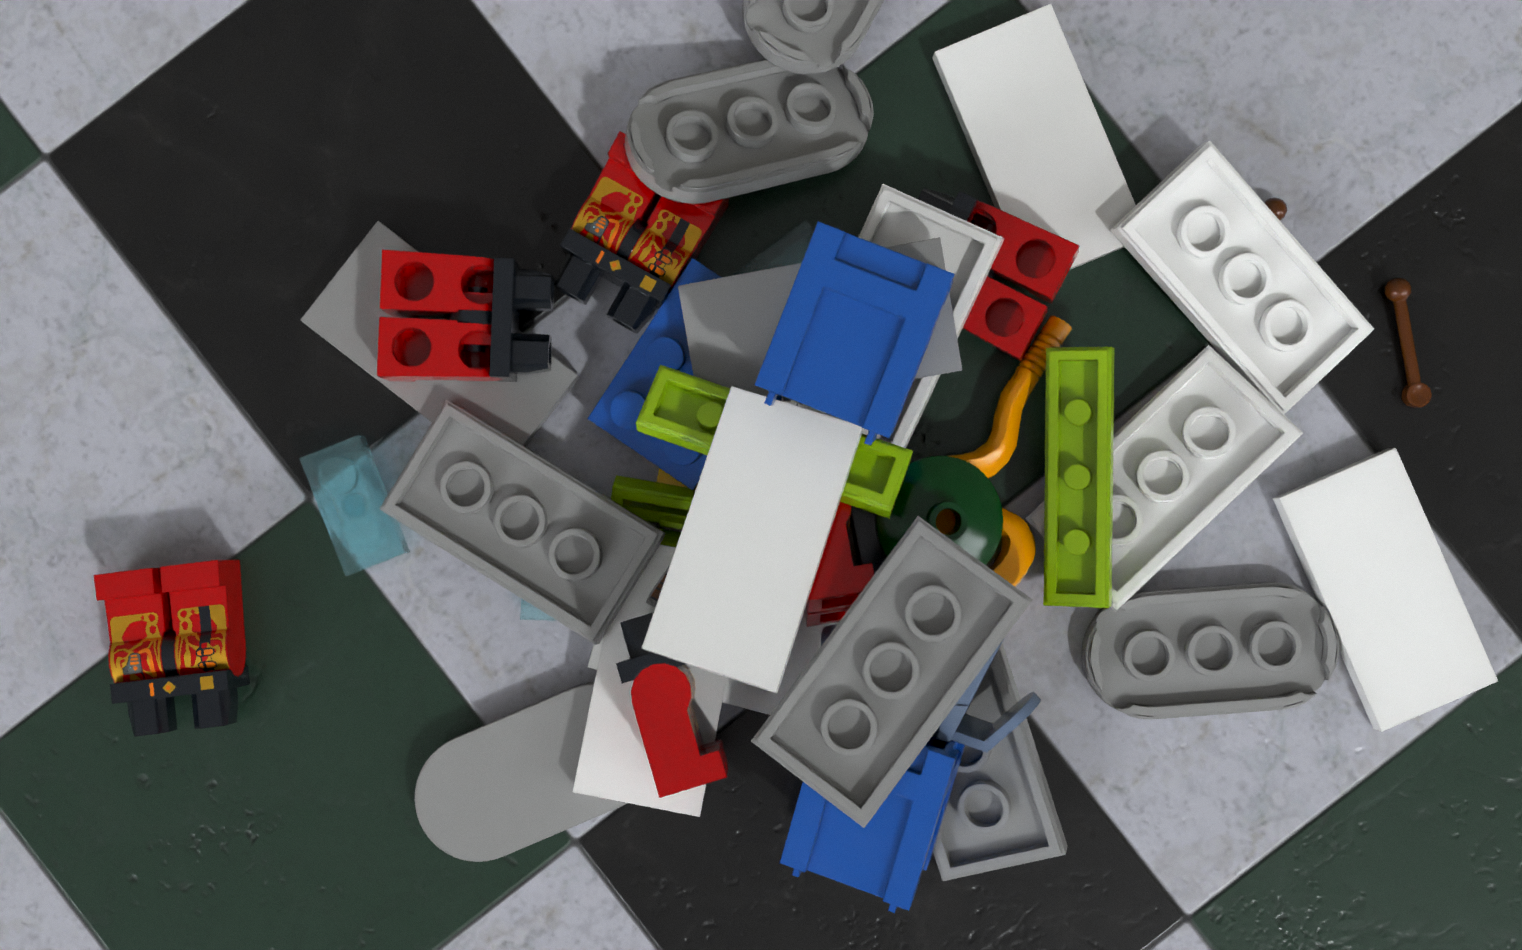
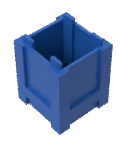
[754,221,955,446]
[780,736,965,913]

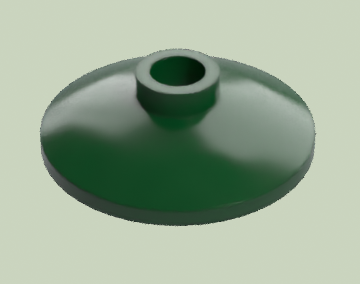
[875,456,1003,565]

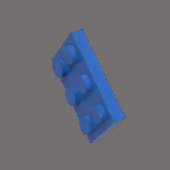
[587,258,722,490]

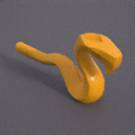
[936,316,1072,587]

